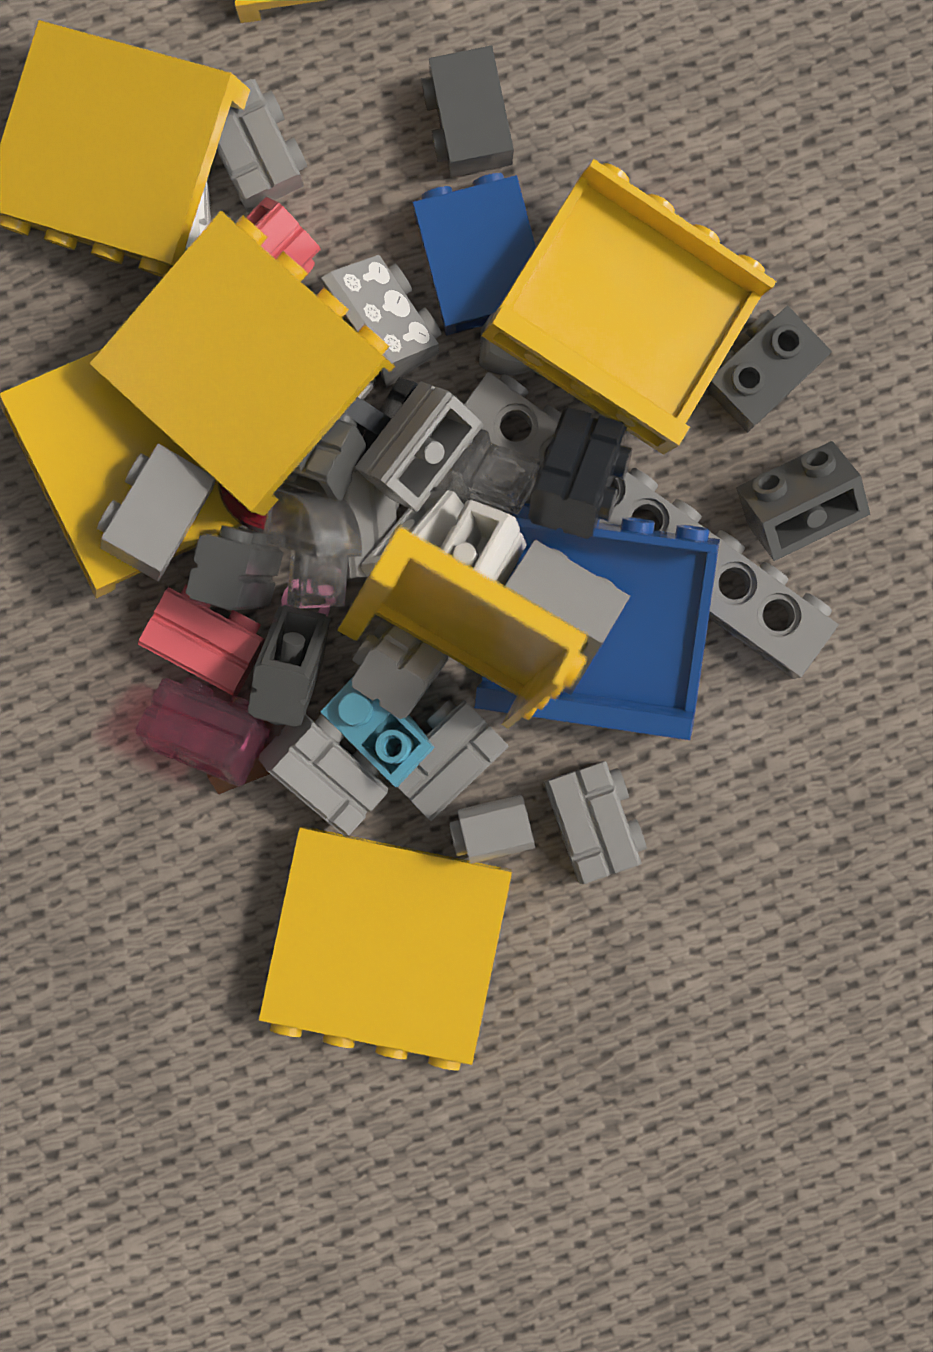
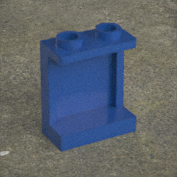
[413,173,536,336]

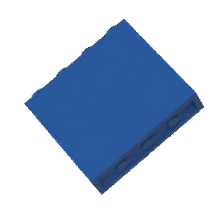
[474,503,720,740]

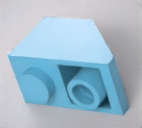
[320,676,435,787]

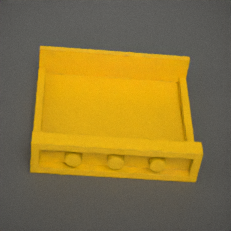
[0,20,250,277]
[481,159,776,455]
[90,211,395,516]
[0,348,276,599]
[337,526,588,729]
[259,826,512,1070]

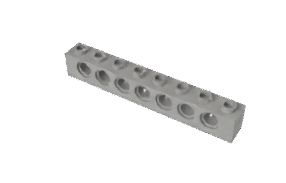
[464,372,839,679]

